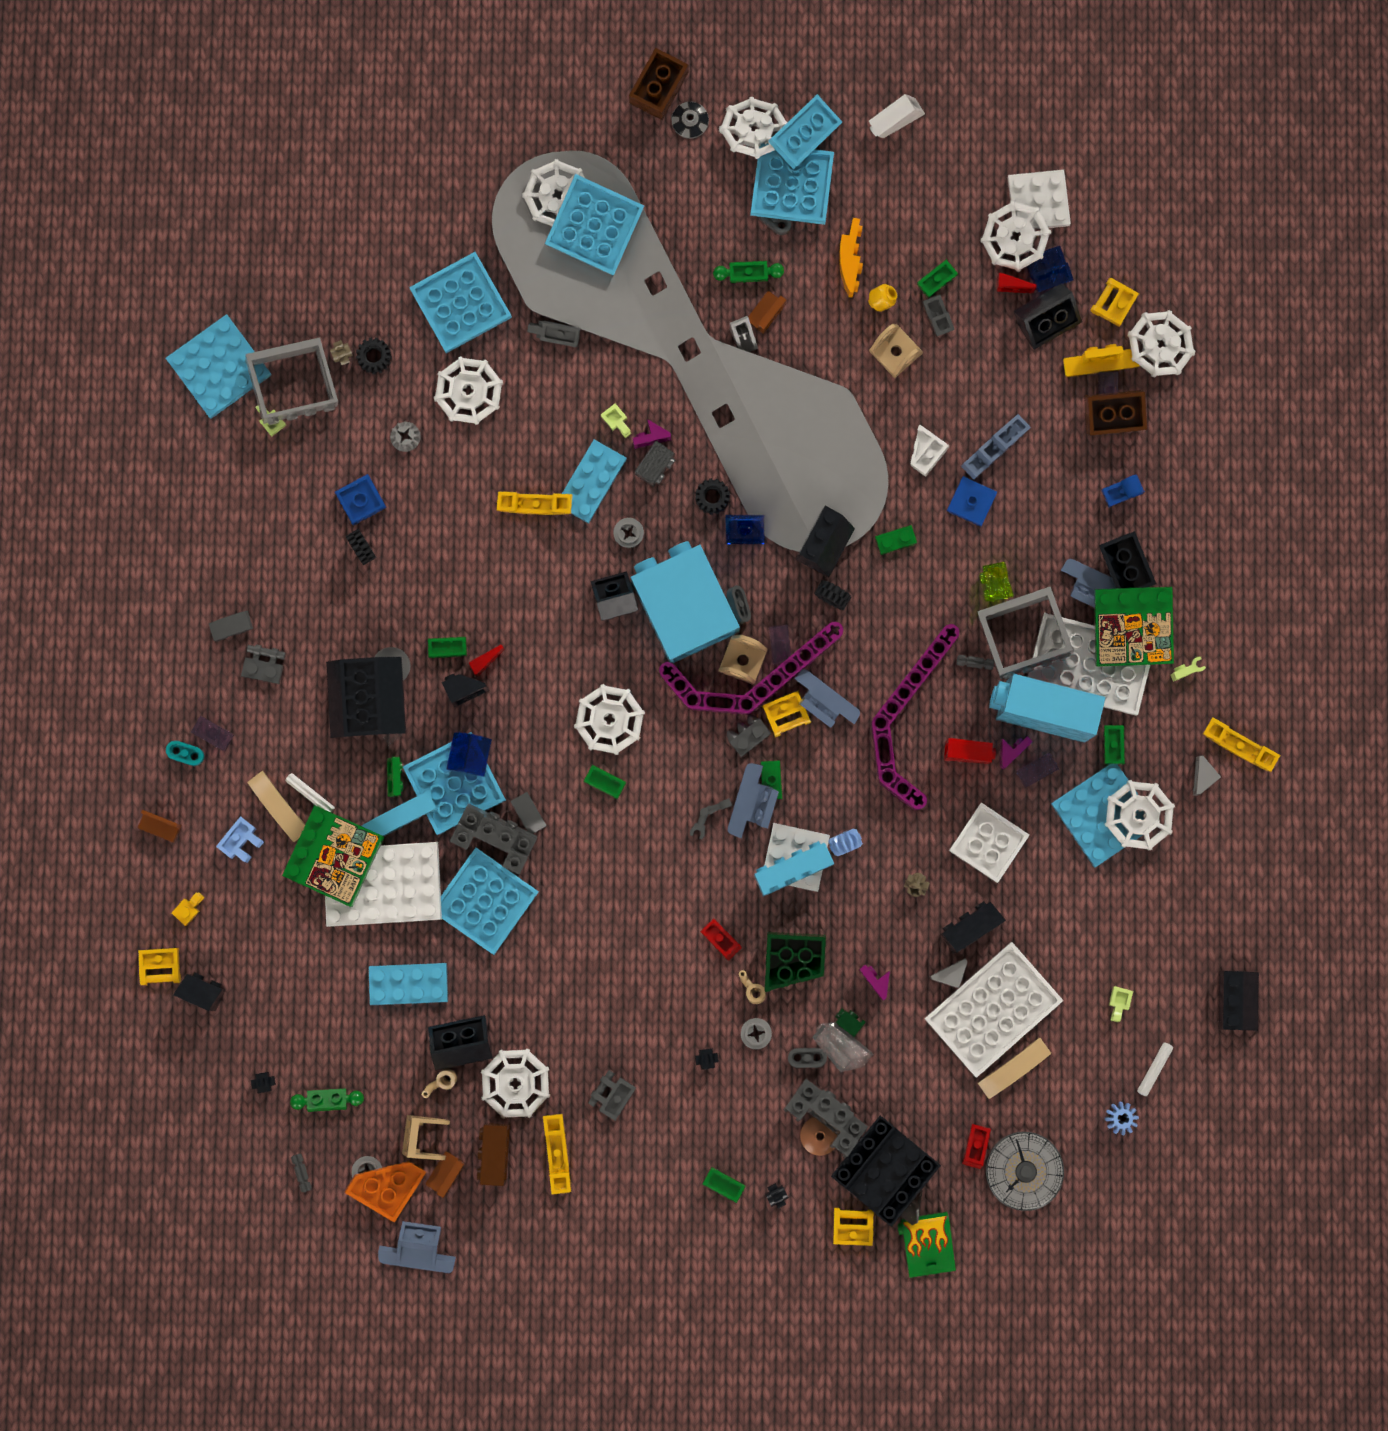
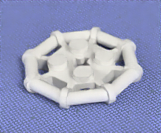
[719,97,788,159]
[522,159,585,226]
[981,200,1051,272]
[1127,310,1196,377]
[434,356,503,425]
[574,684,645,755]
[1104,780,1175,851]
[481,1048,550,1119]

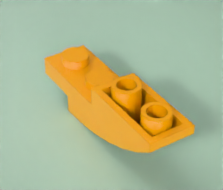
[839,218,863,298]

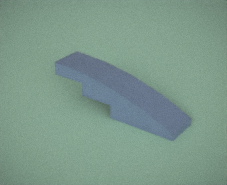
[961,414,1031,480]

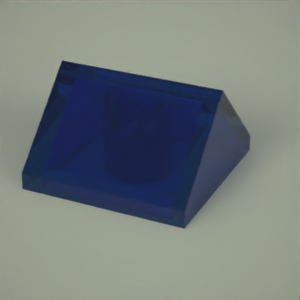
[725,515,765,544]
[446,732,492,777]

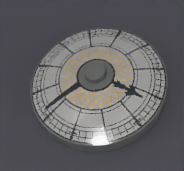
[985,1131,1064,1211]

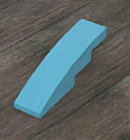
[361,791,437,836]

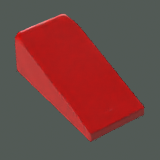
[996,273,1037,293]
[469,645,505,677]
[700,918,742,961]
[962,1124,991,1169]

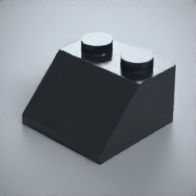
[590,571,638,621]
[441,673,489,707]
[173,972,226,1011]

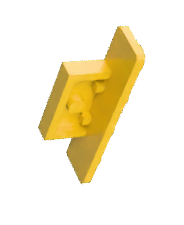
[1063,344,1140,377]

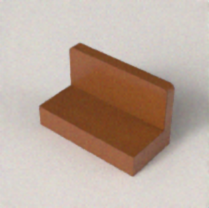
[748,291,787,334]
[138,810,182,843]
[426,1151,465,1198]

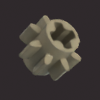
[330,340,353,365]
[904,873,930,897]

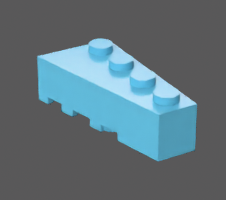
[754,841,834,897]

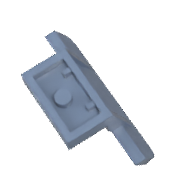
[1061,559,1116,608]
[794,669,860,728]
[728,763,779,838]
[378,1221,456,1273]

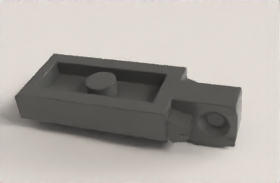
[527,320,581,347]

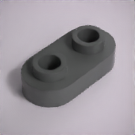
[759,217,791,235]
[727,585,751,624]
[788,1048,827,1068]

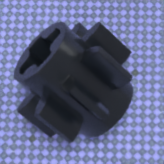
[695,1048,719,1070]
[250,1072,276,1094]
[765,1183,789,1209]

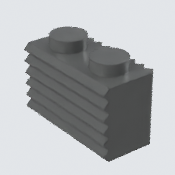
[635,441,676,487]

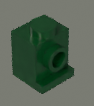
[835,1008,866,1037]

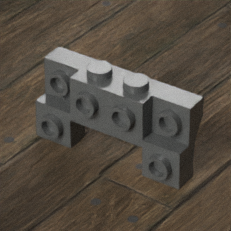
[450,803,537,875]
[783,1079,868,1158]

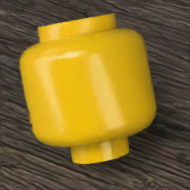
[869,284,897,312]

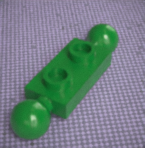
[713,261,784,283]
[290,1088,364,1112]

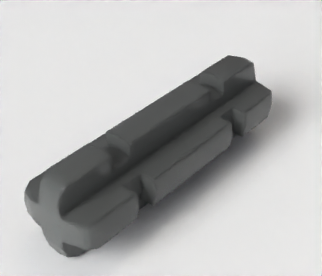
[956,655,994,670]
[291,1154,312,1192]

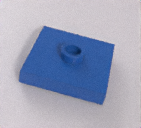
[335,474,387,526]
[947,476,997,527]

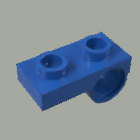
[1101,474,1145,508]

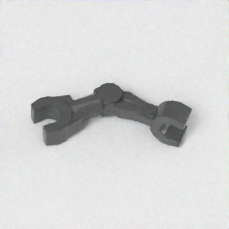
[690,798,733,840]

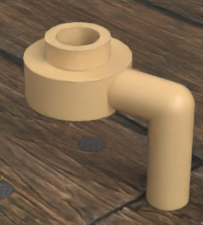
[739,970,766,1004]
[422,1068,457,1098]

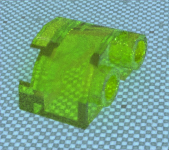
[979,561,1014,602]

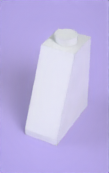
[869,94,925,138]

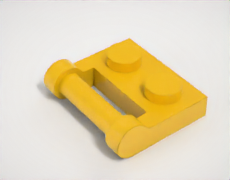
[1090,278,1139,327]
[762,691,811,738]
[138,948,181,985]
[833,1208,874,1246]

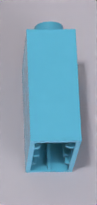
[631,541,740,663]
[989,674,1106,743]

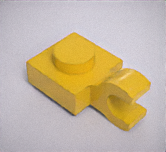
[171,892,205,926]

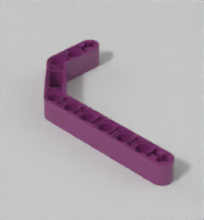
[659,622,843,714]
[871,624,960,810]

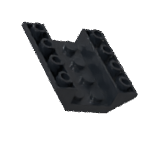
[326,657,406,738]
[831,1115,941,1227]

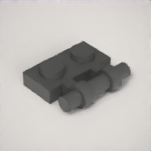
[241,644,286,684]
[588,1070,636,1121]

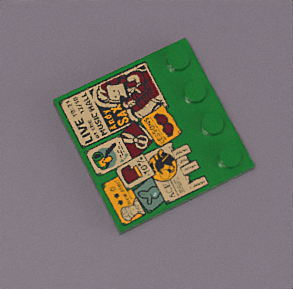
[1094,587,1174,666]
[282,805,384,907]

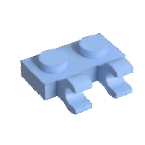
[216,816,264,863]

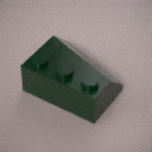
[765,932,826,992]

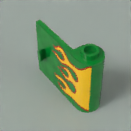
[897,1212,956,1278]

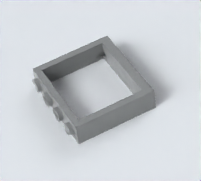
[245,337,338,425]
[977,587,1074,679]

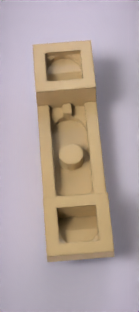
[247,771,305,843]
[977,1037,1051,1099]

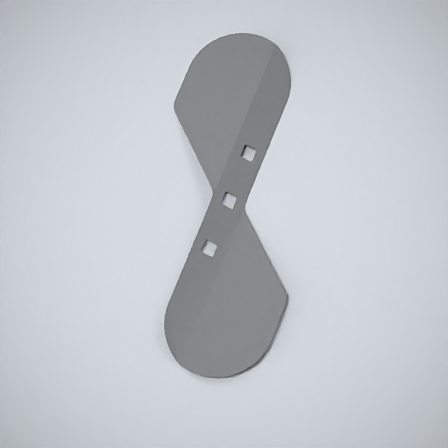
[492,151,888,552]

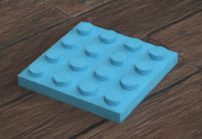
[750,143,834,225]
[545,174,644,276]
[409,252,512,353]
[166,314,272,419]
[403,732,506,836]
[1051,764,1145,868]
[441,847,539,955]

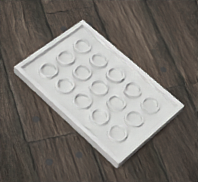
[1028,613,1150,716]
[325,842,442,927]
[924,942,1063,1078]

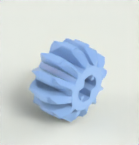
[828,829,863,856]
[1105,1101,1139,1135]

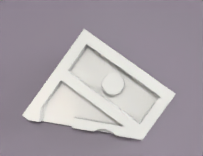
[910,425,949,477]

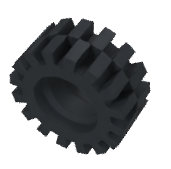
[356,337,392,374]
[695,478,730,515]
[345,529,377,566]
[814,580,851,610]

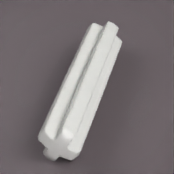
[285,773,334,813]
[1137,1043,1173,1096]

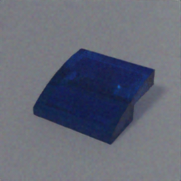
[1024,246,1074,293]

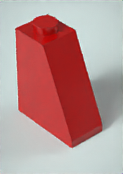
[944,738,996,764]

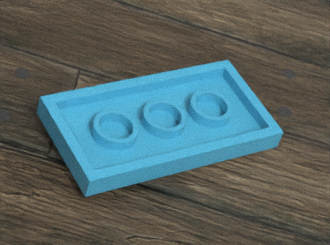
[768,94,842,169]
[562,439,627,524]
[369,963,448,1005]

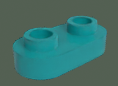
[166,741,205,766]

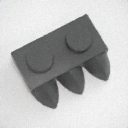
[727,714,771,757]

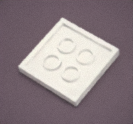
[1007,170,1071,230]
[949,803,1029,883]
[764,823,830,892]

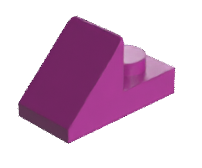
[633,419,671,449]
[1000,736,1033,769]
[858,965,890,1001]

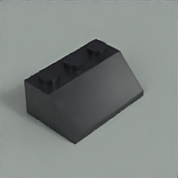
[1014,283,1082,350]
[795,505,855,578]
[1099,531,1157,588]
[941,901,1006,953]
[1218,971,1259,1031]
[428,1015,493,1070]

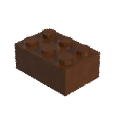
[629,48,689,120]
[1084,390,1147,435]
[477,1123,510,1186]

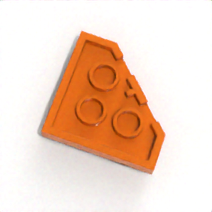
[344,1161,426,1223]

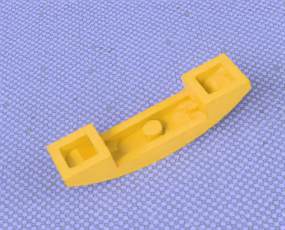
[497,492,573,515]
[1203,717,1281,772]
[543,1114,571,1194]

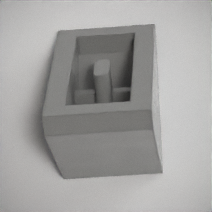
[729,316,758,352]
[1193,756,1221,796]
[929,958,967,988]

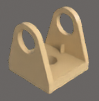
[869,324,923,378]
[718,635,768,685]
[402,1115,450,1160]

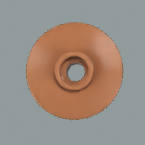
[800,1117,838,1156]

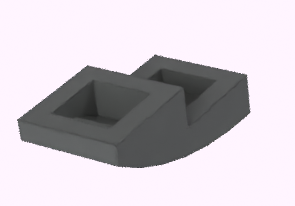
[922,295,955,336]
[208,611,253,642]
[510,792,547,834]

